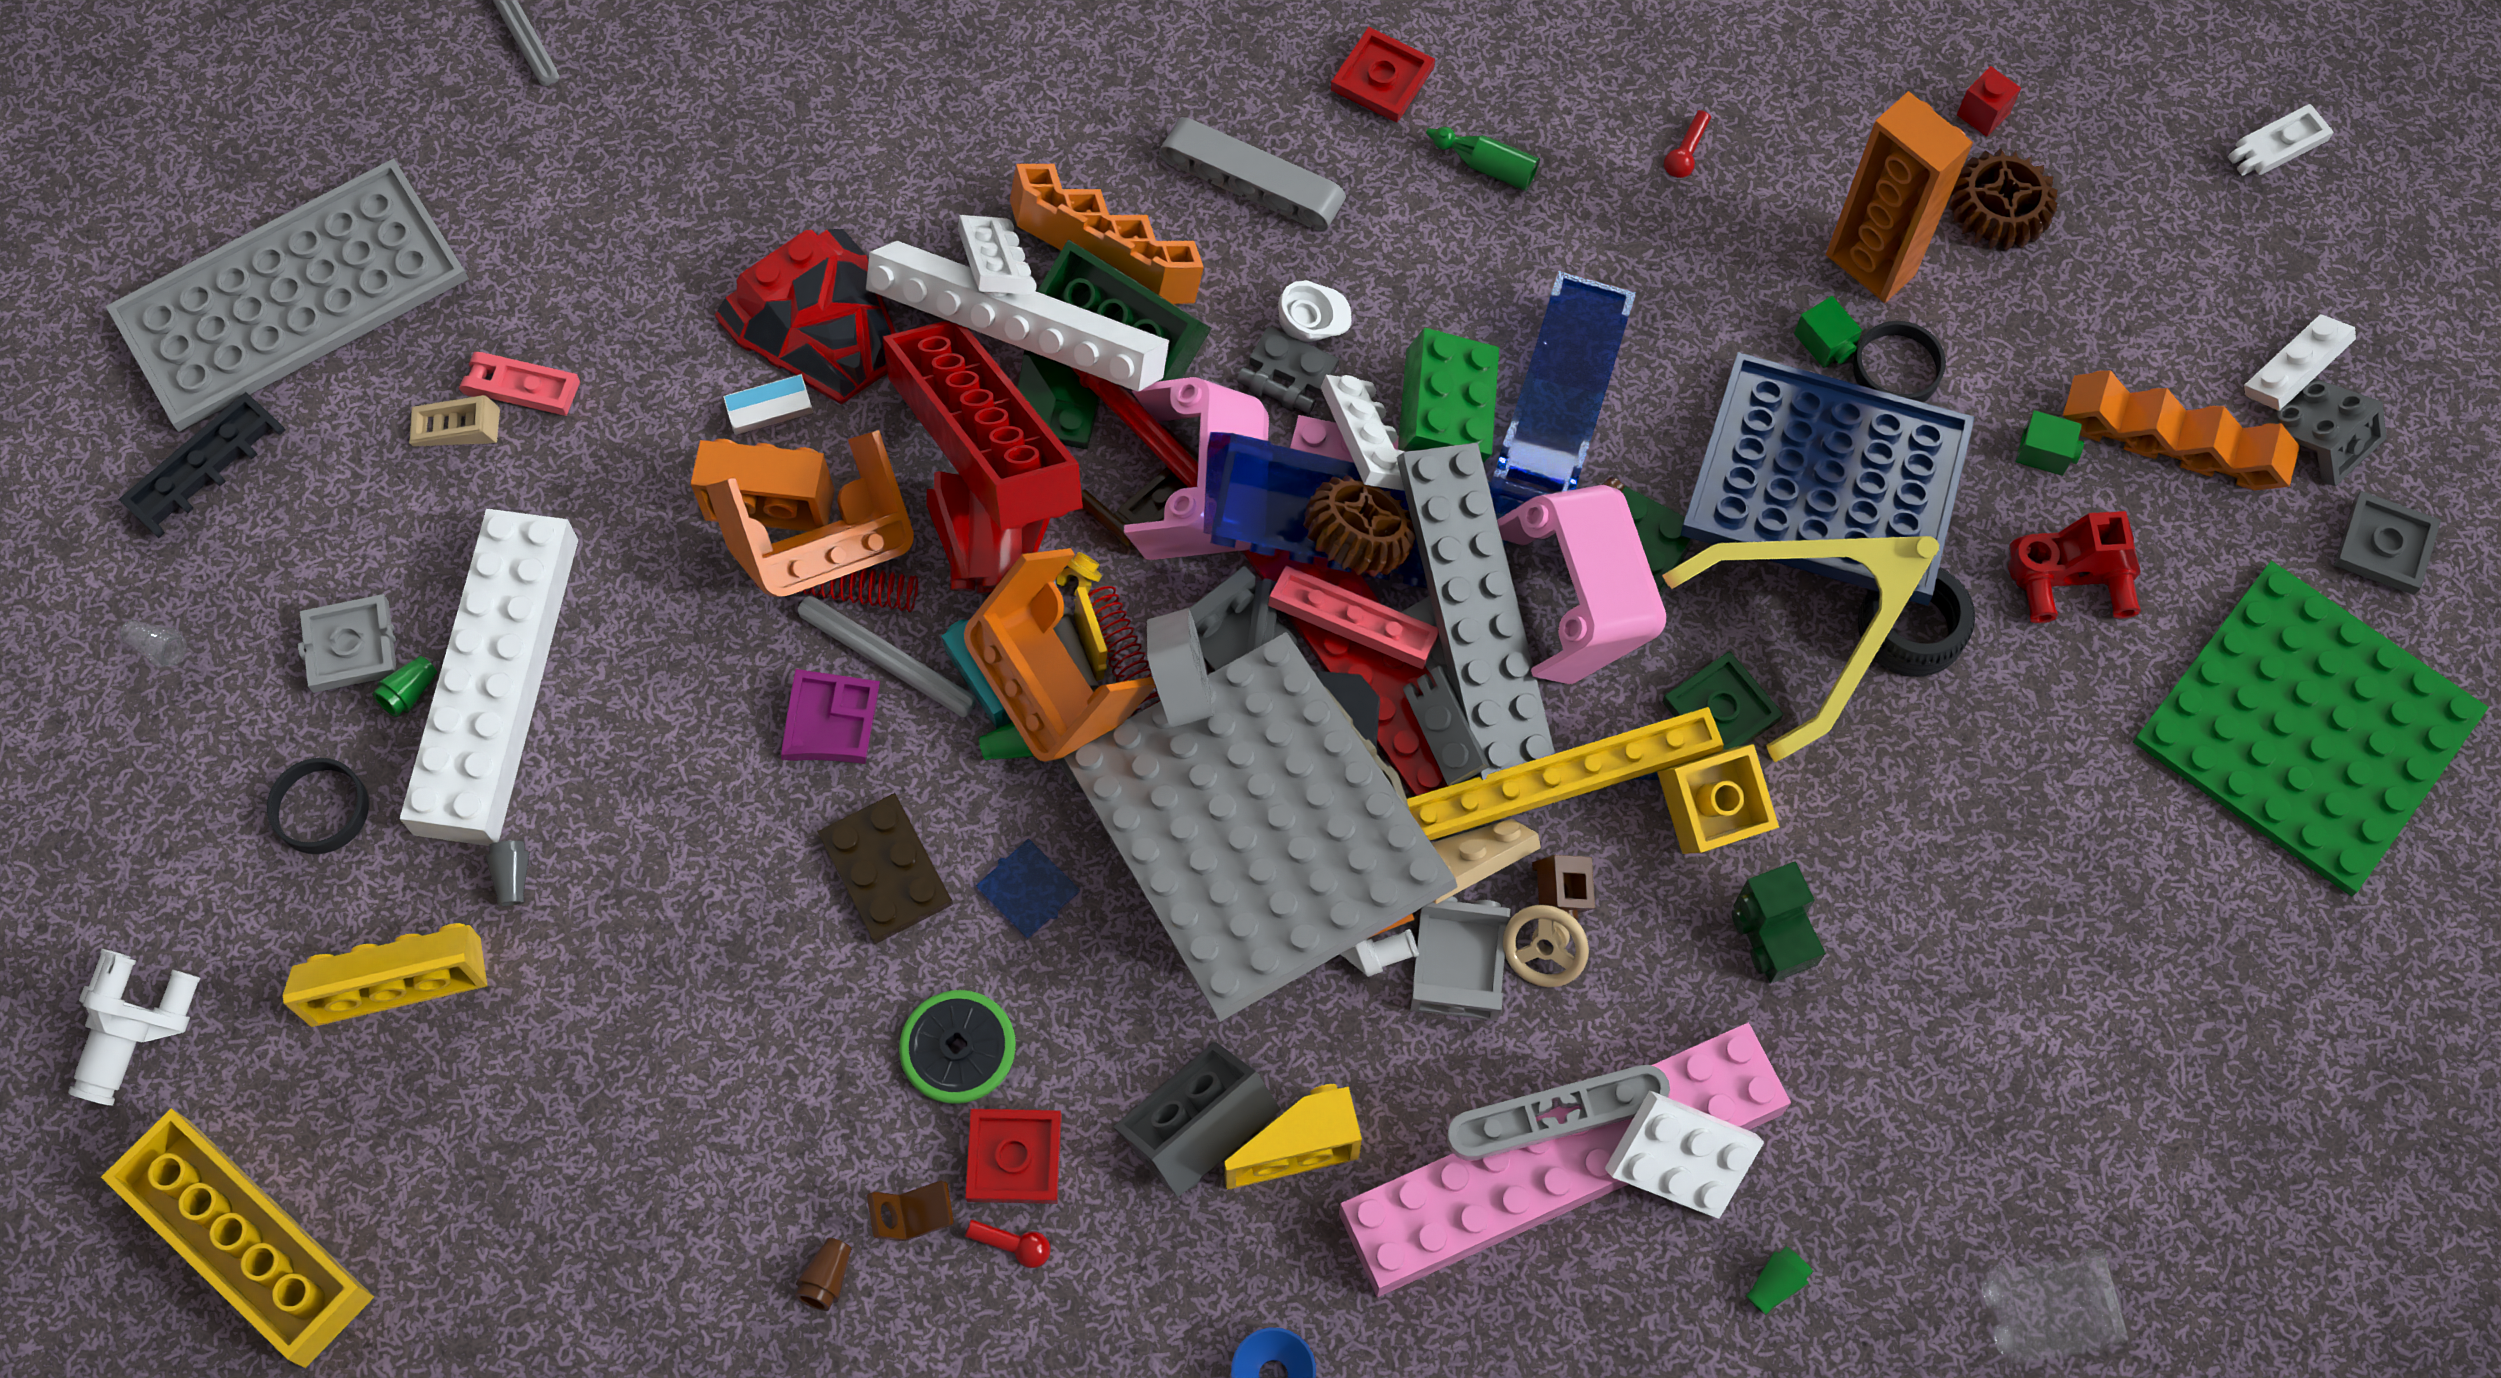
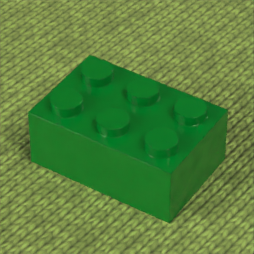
[1398,328,1499,463]

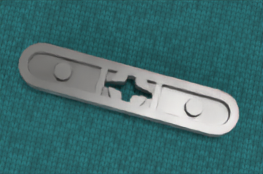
[1447,1065,1670,1161]

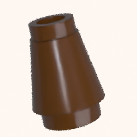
[795,1238,852,1311]

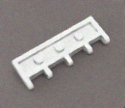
[958,215,1036,297]
[1320,374,1405,490]

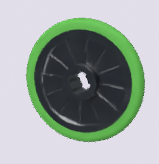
[899,990,1016,1103]

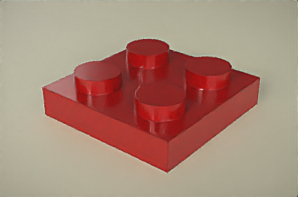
[1331,27,1435,123]
[965,1109,1062,1204]

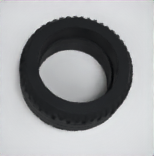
[1858,567,1975,677]

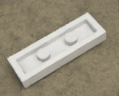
[2244,314,2356,411]

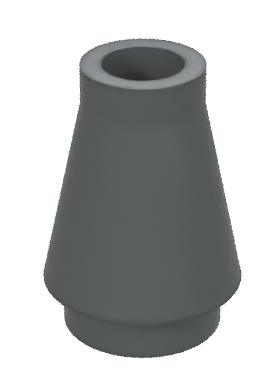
[485,841,530,906]

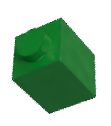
[1794,296,1862,368]
[2015,410,2084,476]

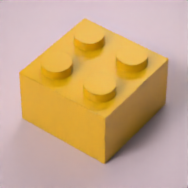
[1657,744,1779,854]

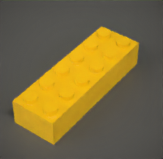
[101,1108,374,1368]

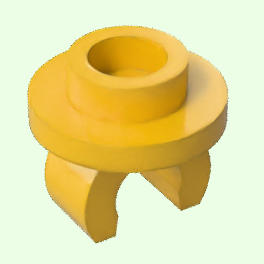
[1056,552,1102,596]

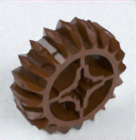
[1949,148,2058,251]
[1303,475,1416,577]

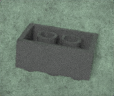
[1113,1041,1281,1197]

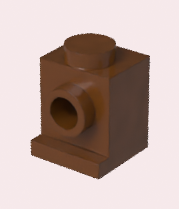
[1532,855,1595,920]

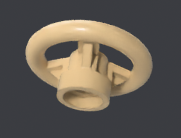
[1503,905,1589,987]

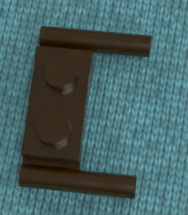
[1081,424,1199,550]

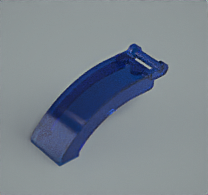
[1489,271,1636,502]

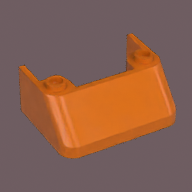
[706,430,914,597]
[964,548,1156,762]

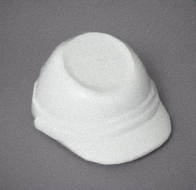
[1278,280,1352,342]

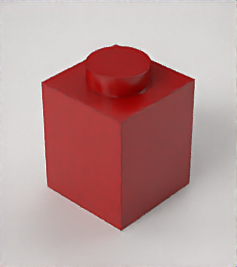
[1957,66,2021,137]

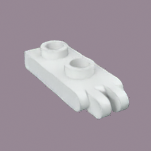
[2228,104,2334,176]

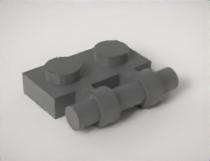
[1237,326,1339,414]

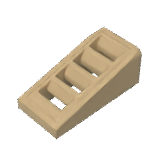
[409,395,500,446]

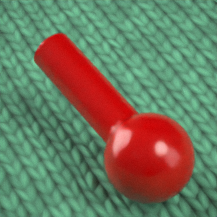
[1664,110,1711,178]
[965,1219,1051,1268]

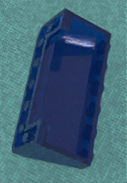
[1203,432,1427,588]

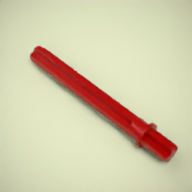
[1069,366,1198,488]

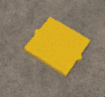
[1074,586,1108,681]

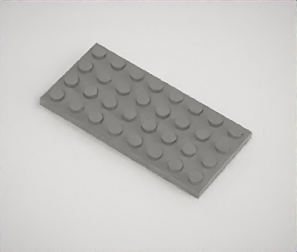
[106,158,469,432]

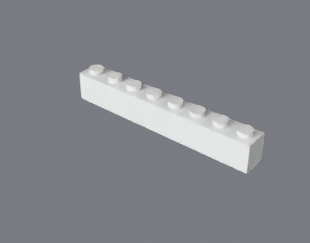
[866,241,1169,392]

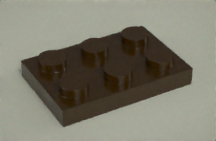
[817,793,953,944]

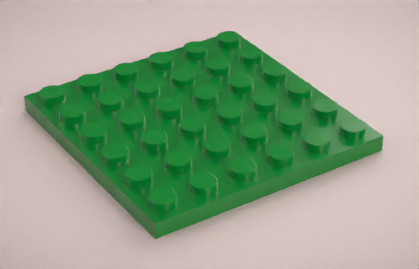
[2133,560,2489,897]

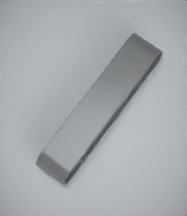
[1159,117,1346,232]

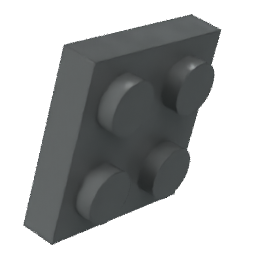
[2334,491,2441,595]

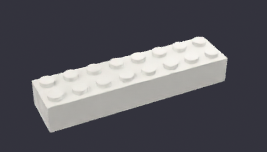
[400,509,578,846]

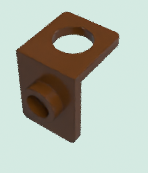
[867,1181,954,1241]

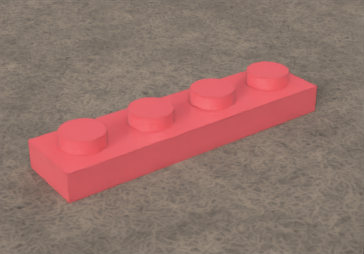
[1268,566,1439,670]

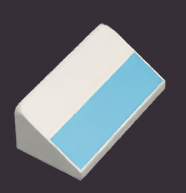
[723,374,813,435]

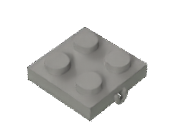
[298,594,397,693]

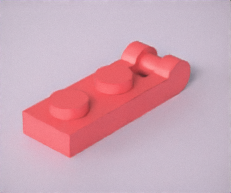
[459,352,580,416]

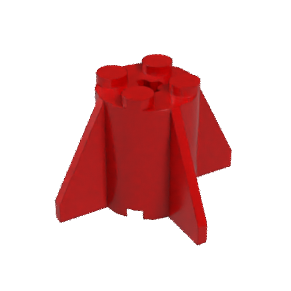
[926,471,1051,595]

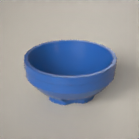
[1231,1327,1316,1378]

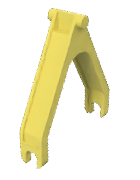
[1662,536,1939,763]

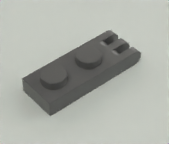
[1403,666,1490,786]

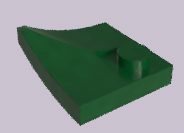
[1017,350,1100,450]

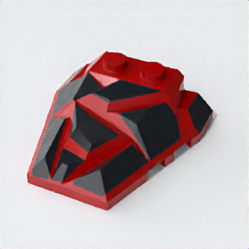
[715,229,896,405]

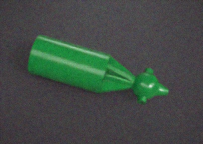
[1426,126,1540,191]

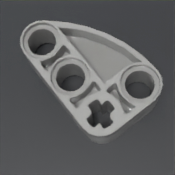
[1147,608,1214,728]

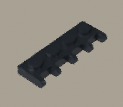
[118,392,286,539]

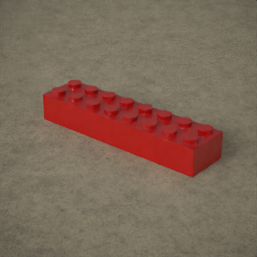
[883,320,1083,531]

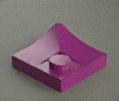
[781,669,880,764]

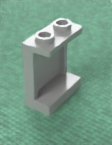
[1410,896,1511,1021]

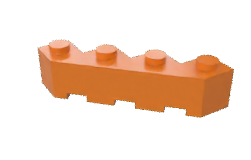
[1010,164,1204,304]
[2063,370,2300,491]

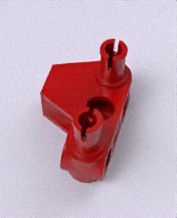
[2008,511,2141,623]

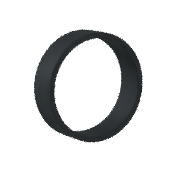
[1853,321,1946,402]
[267,758,369,854]

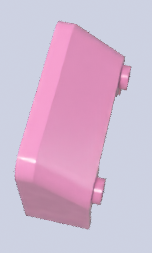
[1124,377,1269,560]
[1497,485,1666,684]

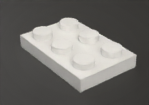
[1605,1091,1764,1219]

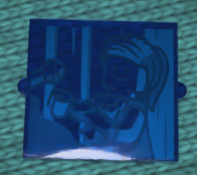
[976,838,1080,939]

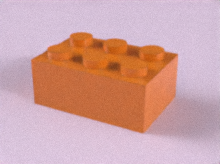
[690,439,835,531]

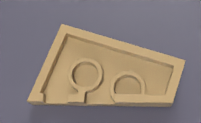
[1432,819,1541,904]

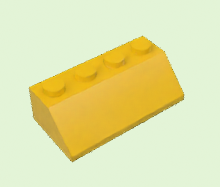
[283,923,487,1027]

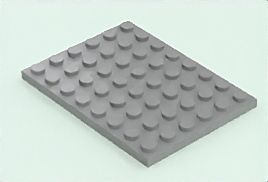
[1064,632,1458,1022]

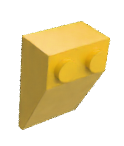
[1224,1084,1362,1190]

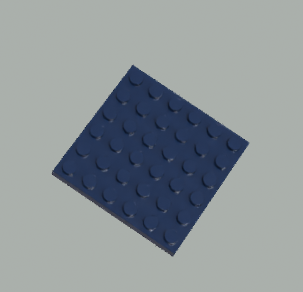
[1680,352,1975,606]

